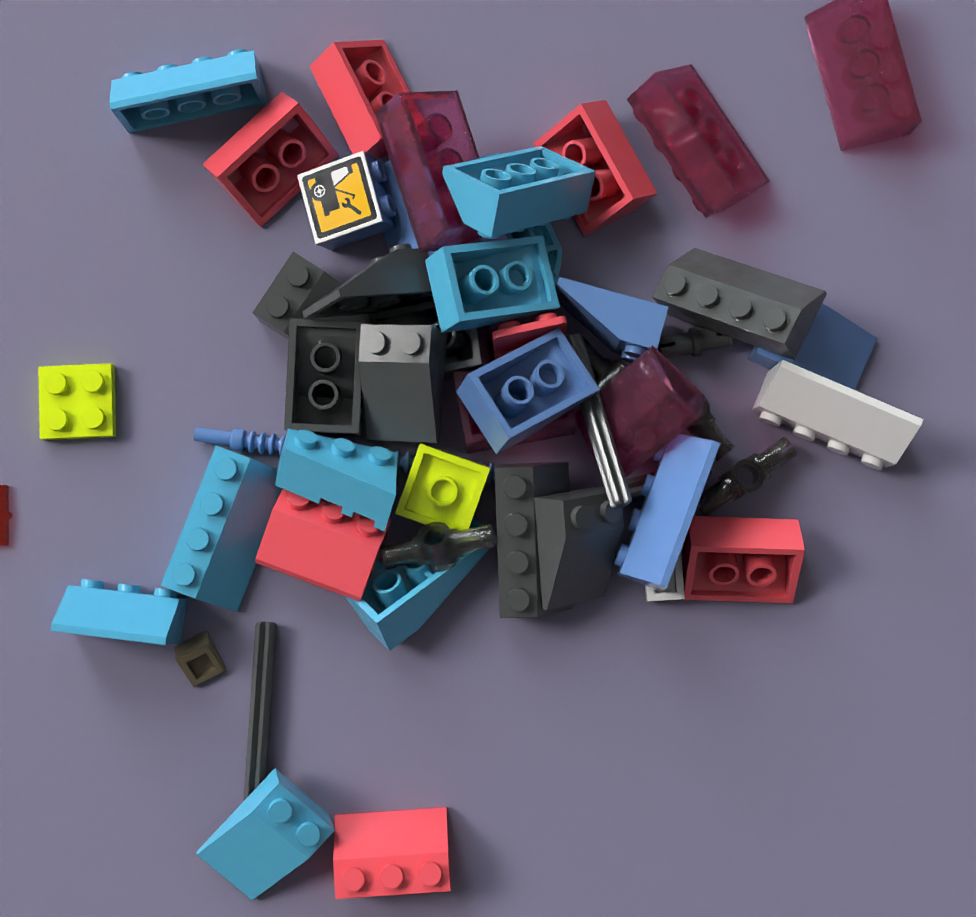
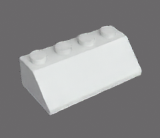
[752,360,924,470]

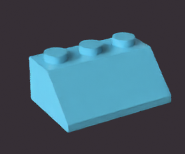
[50,579,187,645]

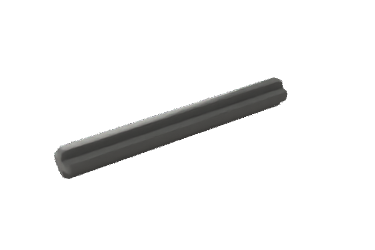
[566,334,632,509]
[243,621,277,801]

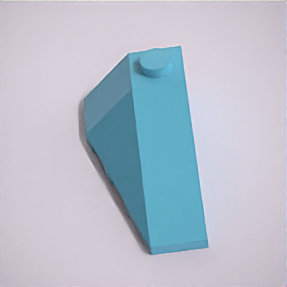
[345,518,497,651]

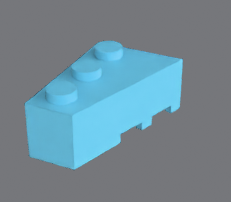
[275,428,397,531]

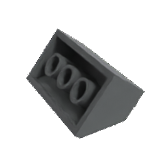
[652,248,827,360]
[494,462,573,618]

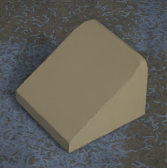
[174,631,227,688]

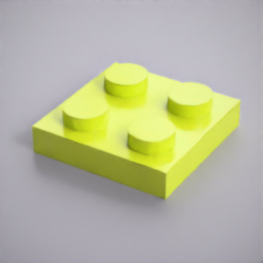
[38,363,117,441]
[395,443,491,538]

